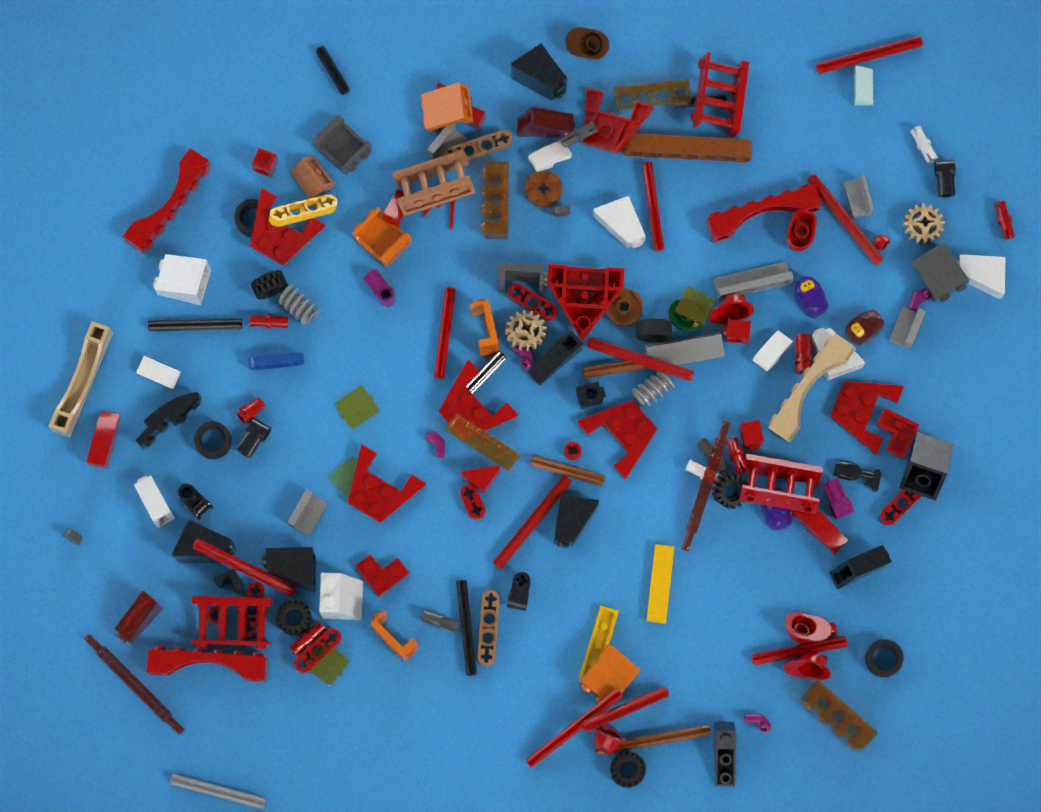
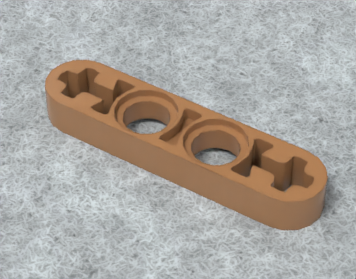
[443,130,512,161]
[478,590,500,667]

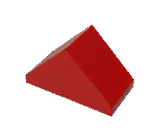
[461,465,500,494]

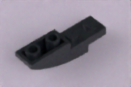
[135,392,202,449]

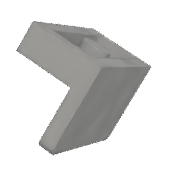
[427,124,468,159]
[843,174,874,219]
[889,307,926,350]
[287,489,327,536]

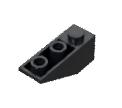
[527,330,583,386]
[714,722,736,786]

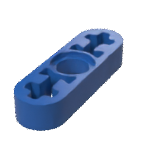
[248,352,304,370]

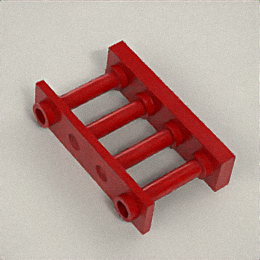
[691,52,750,137]
[739,454,823,514]
[191,596,273,649]

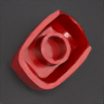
[787,209,817,252]

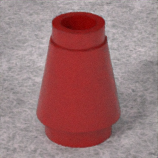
[236,397,265,424]

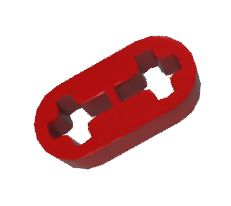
[460,484,485,521]

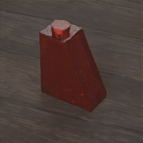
[517,107,575,137]
[115,590,163,644]

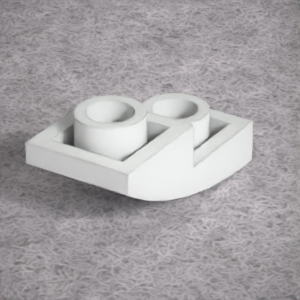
[528,141,572,172]
[752,331,793,371]
[136,356,181,389]

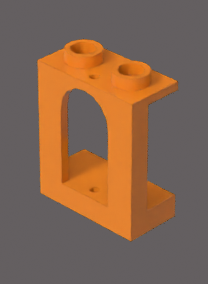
[470,299,499,357]
[371,610,419,662]

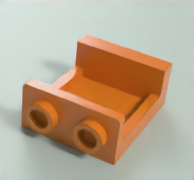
[421,82,473,134]
[353,207,412,268]
[578,644,640,702]

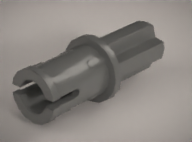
[561,121,598,148]
[697,438,729,474]
[421,609,461,633]

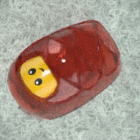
[845,309,884,346]

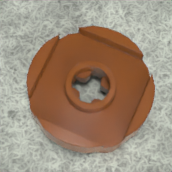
[525,170,562,208]
[605,288,643,327]

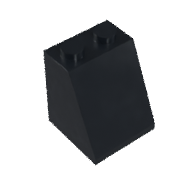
[510,43,567,101]
[899,432,954,501]
[171,520,236,563]
[262,547,316,592]

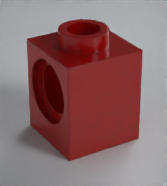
[252,148,278,178]
[722,319,751,344]
[739,420,764,451]

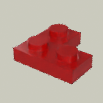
[876,408,920,460]
[355,554,410,597]

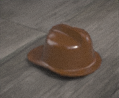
[565,27,609,60]

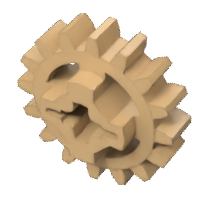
[903,203,945,245]
[505,310,547,351]

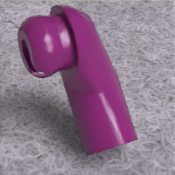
[908,288,933,312]
[513,345,534,370]
[425,431,445,458]
[744,714,771,734]

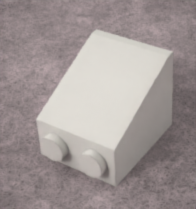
[153,254,211,306]
[320,573,363,620]

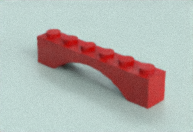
[122,148,210,254]
[706,184,822,243]
[146,646,268,682]

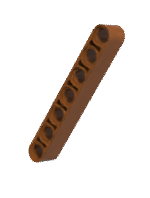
[623,133,752,162]

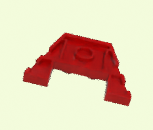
[582,87,654,154]
[249,188,326,265]
[438,360,518,440]
[829,381,904,455]
[577,400,657,480]
[347,444,426,524]

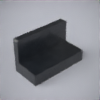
[213,569,246,595]

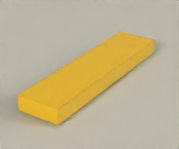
[646,544,674,624]
[578,605,619,680]

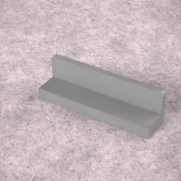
[713,262,794,301]
[644,332,724,370]

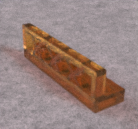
[613,79,691,110]
[444,413,521,472]

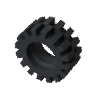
[251,270,288,300]
[711,471,748,509]
[276,599,312,636]
[610,751,646,788]

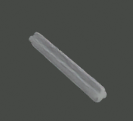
[170,774,266,809]

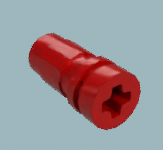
[794,333,814,375]

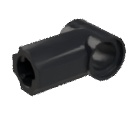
[934,160,956,198]
[236,418,272,458]

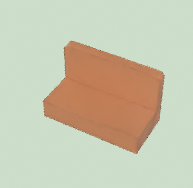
[291,156,335,199]

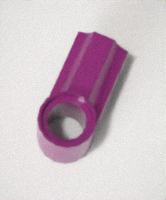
[363,269,395,307]
[822,478,854,519]

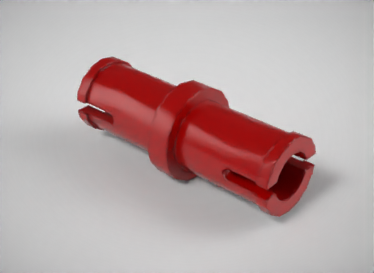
[994,201,1016,240]
[250,314,288,329]
[726,437,748,475]
[289,621,327,656]

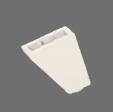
[593,196,646,248]
[956,254,1005,299]
[811,328,865,380]
[134,476,175,528]

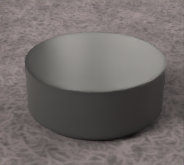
[551,206,570,217]
[63,529,83,545]

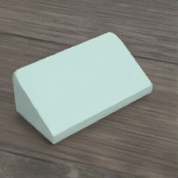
[854,66,873,105]

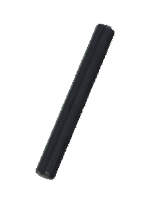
[148,318,243,332]
[456,580,477,676]

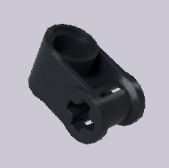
[178,483,214,520]
[507,572,530,611]

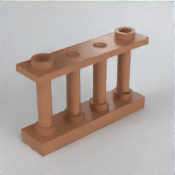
[392,150,476,216]

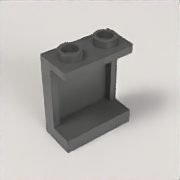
[312,114,372,175]
[911,242,969,303]
[497,262,548,293]

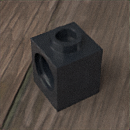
[576,382,606,409]

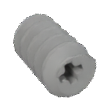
[279,284,321,325]
[632,371,675,409]

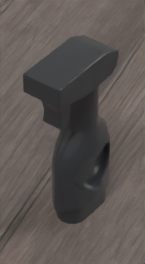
[833,460,881,492]

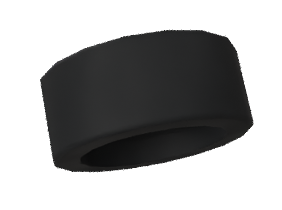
[234,199,270,237]
[636,319,672,342]
[194,421,232,459]
[865,639,904,678]

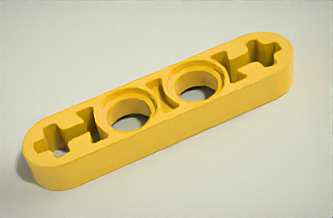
[269,194,338,227]

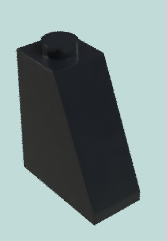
[554,495,599,548]
[829,545,892,590]

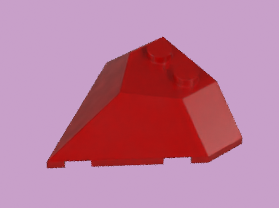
[547,264,625,342]

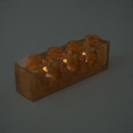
[482,161,509,239]
[801,680,878,752]

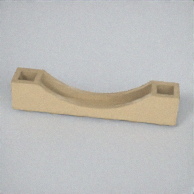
[48,321,113,438]
[768,333,856,443]

